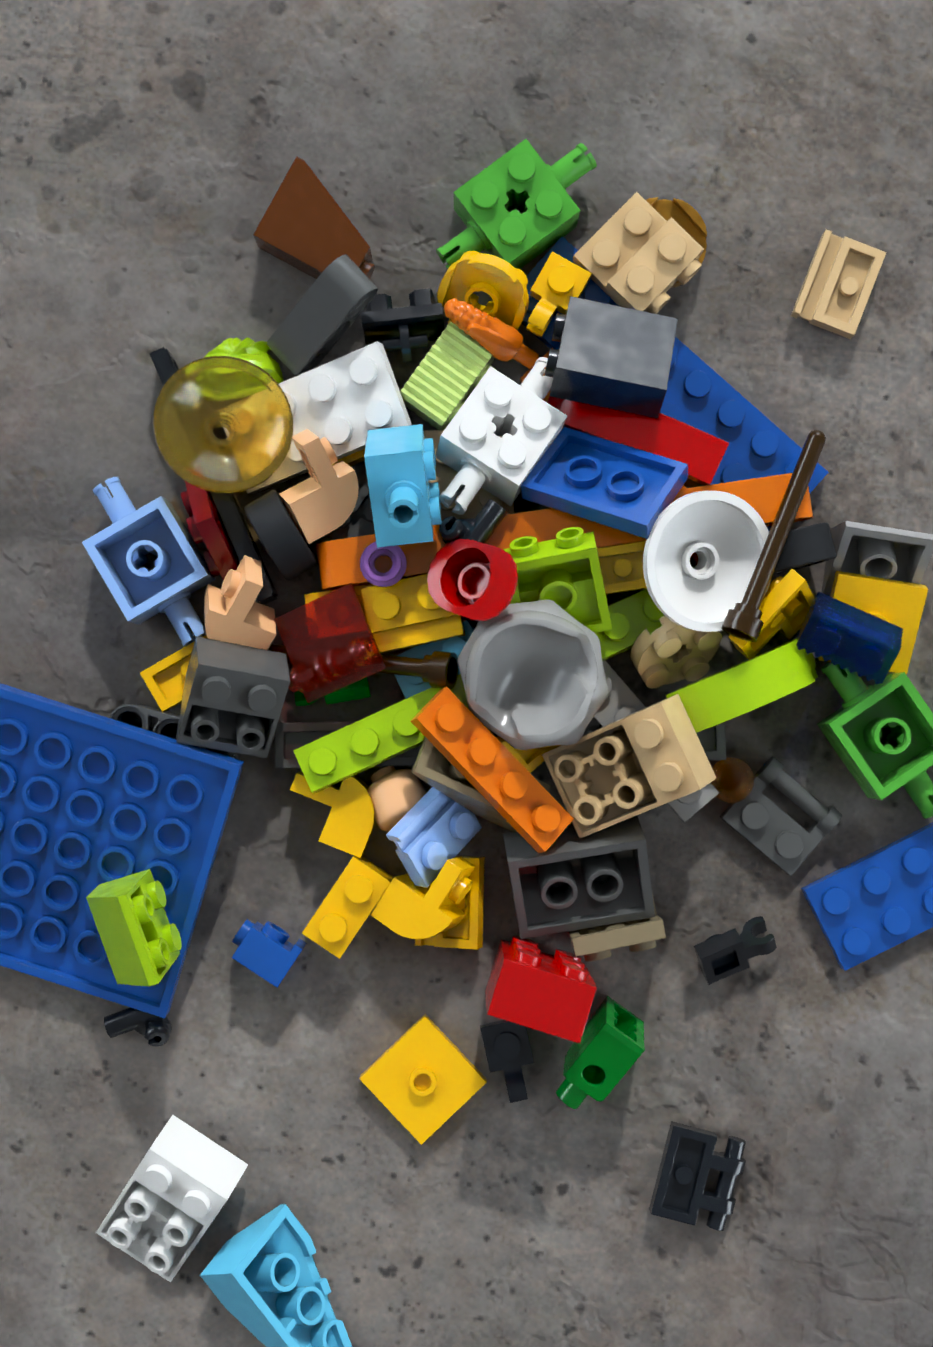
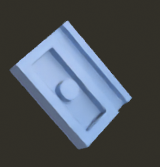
[386,787,482,888]

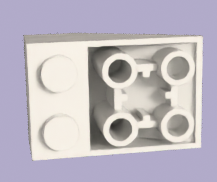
[96,1115,248,1283]

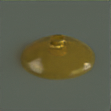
[153,356,293,493]

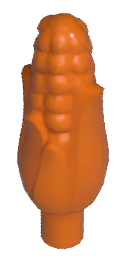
[444,298,539,369]

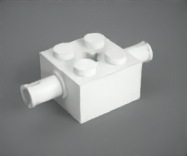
[436,357,567,515]

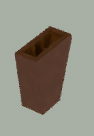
[253,156,375,279]

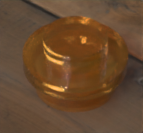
[711,757,754,803]

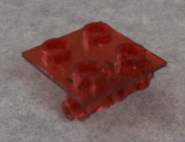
[274,583,386,703]

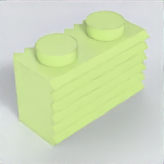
[400,322,495,430]

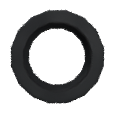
[244,490,318,581]
[772,522,837,576]

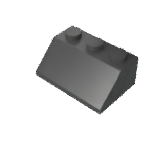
[503,815,655,939]

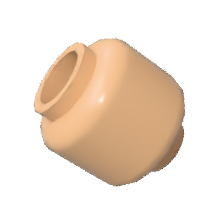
[367,766,426,832]

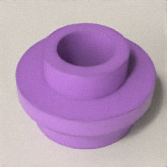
[360,542,407,587]

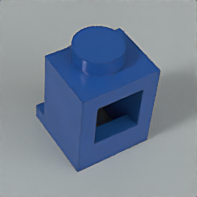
[231,919,307,988]

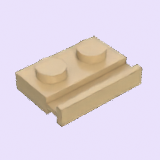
[791,229,887,339]

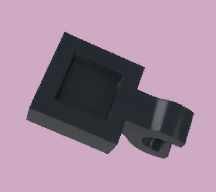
[694,916,777,985]
[480,1020,534,1103]

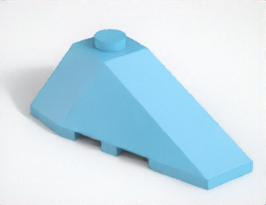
[200,1204,352,1347]

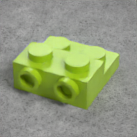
[503,527,613,633]

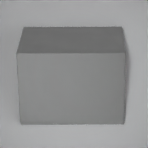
[822,521,933,597]

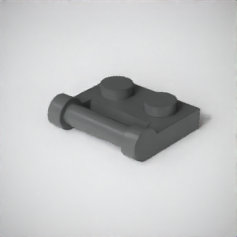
[720,757,842,876]

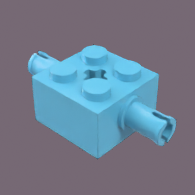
[364,424,442,548]

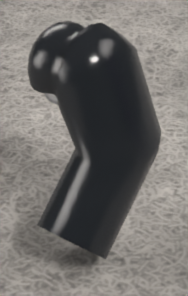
[439,499,508,544]
[104,1007,172,1047]

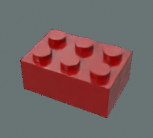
[485,936,597,1044]

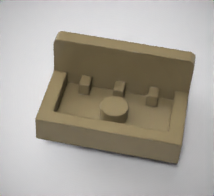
[568,893,666,961]

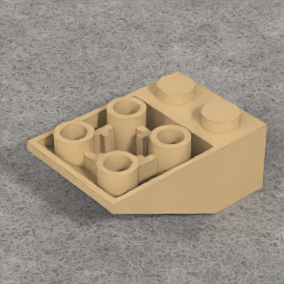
[542,694,716,838]

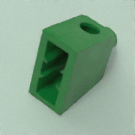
[556,996,645,1109]

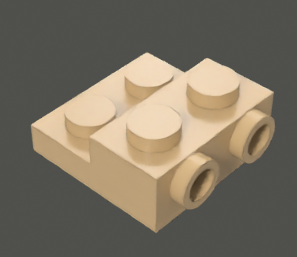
[572,192,704,314]

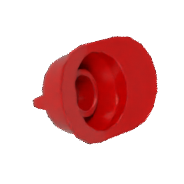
[427,539,518,621]

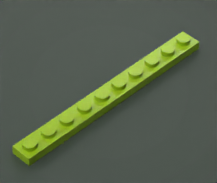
[293,566,696,794]

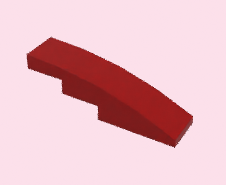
[547,396,729,486]

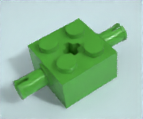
[436,139,597,269]
[817,653,933,819]

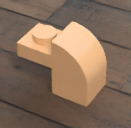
[279,429,359,544]
[204,555,277,650]

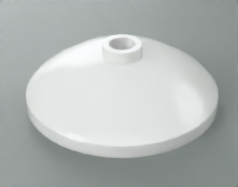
[643,491,771,632]

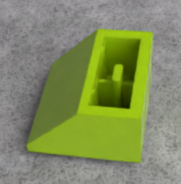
[86,869,182,987]

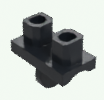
[361,288,444,363]

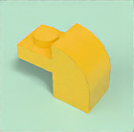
[290,772,376,858]
[371,856,476,939]

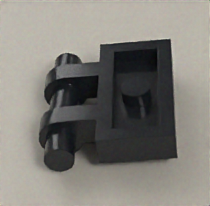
[649,1121,746,1231]

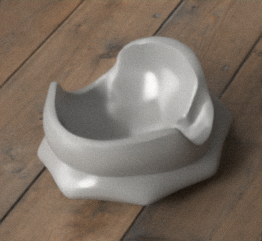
[457,600,609,750]

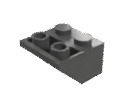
[176,636,290,758]

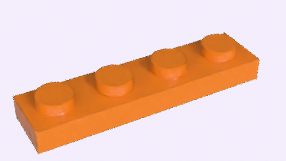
[410,686,574,853]

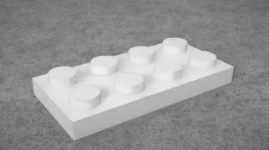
[217,341,412,495]

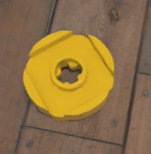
[437,251,529,330]

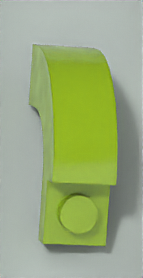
[666,636,818,733]

